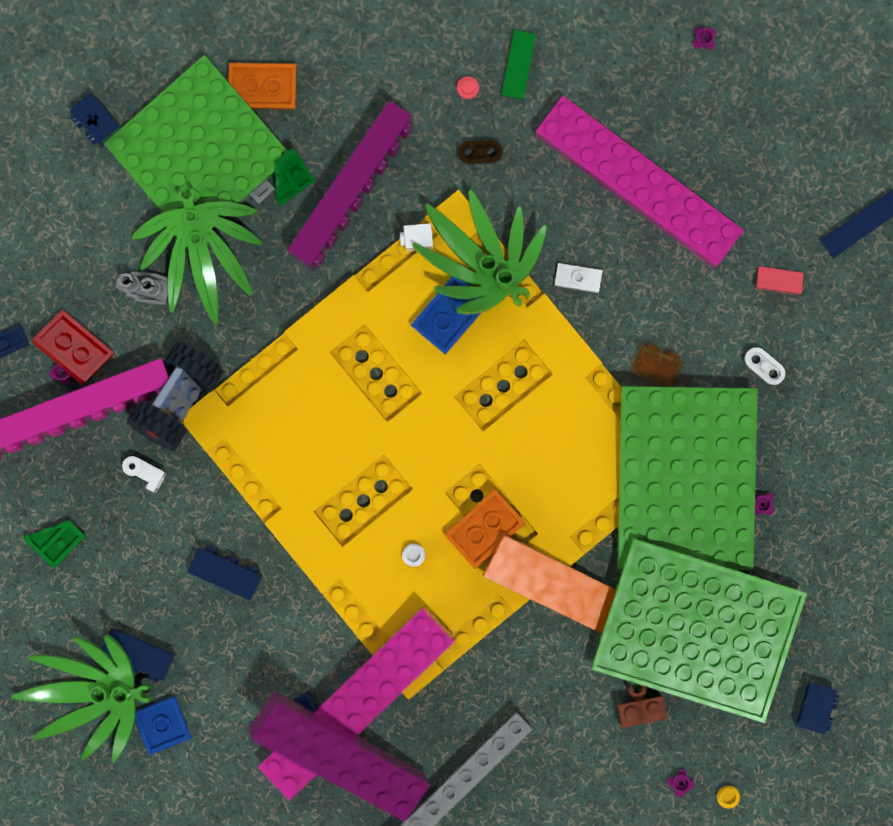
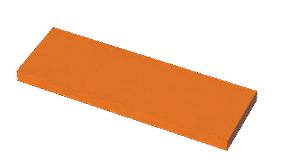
[483,534,616,633]

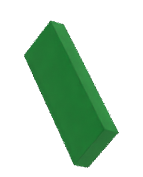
[502,30,536,100]

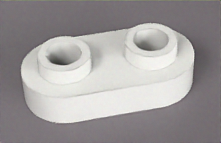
[744,348,785,385]

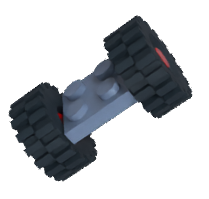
[126,342,224,451]

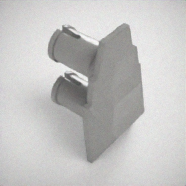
[115,270,168,305]

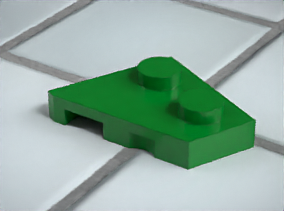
[275,148,315,206]
[22,520,87,569]

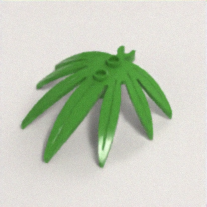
[132,189,262,325]
[413,189,547,314]
[11,635,152,763]

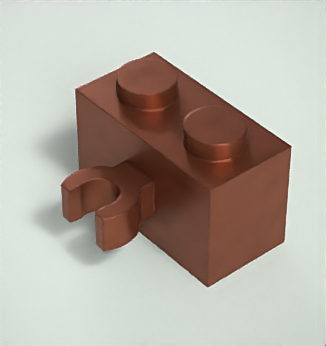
[616,685,668,728]

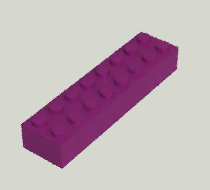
[287,101,413,271]
[248,691,430,822]

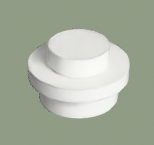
[402,544,425,567]

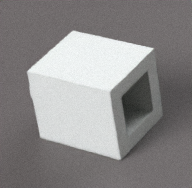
[400,224,433,251]

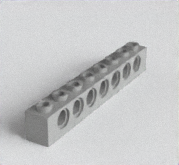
[400,712,533,826]

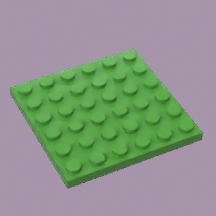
[104,55,288,218]

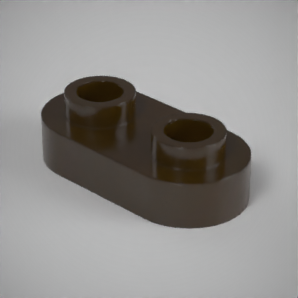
[458,140,503,165]

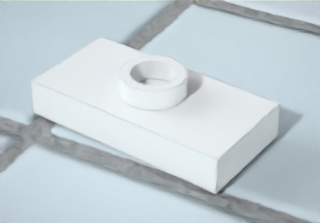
[554,263,602,293]

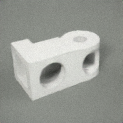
[122,456,167,493]

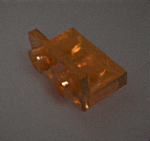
[631,344,684,387]

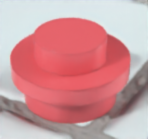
[457,76,479,99]

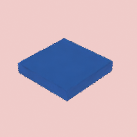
[135,696,192,755]

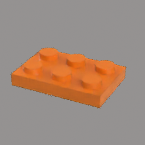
[228,63,297,110]
[444,489,525,569]

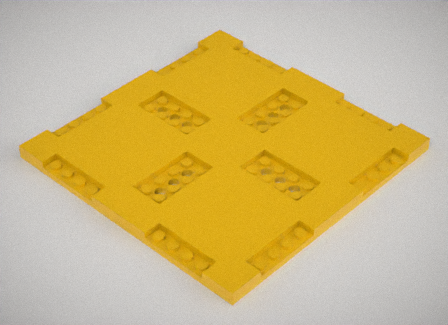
[182,190,621,700]

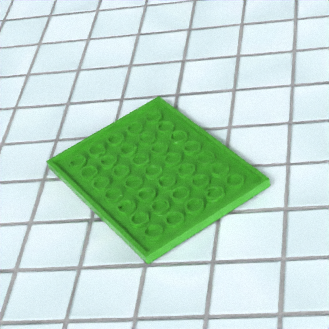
[617,386,758,570]
[591,538,807,723]

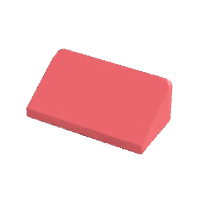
[755,266,803,295]

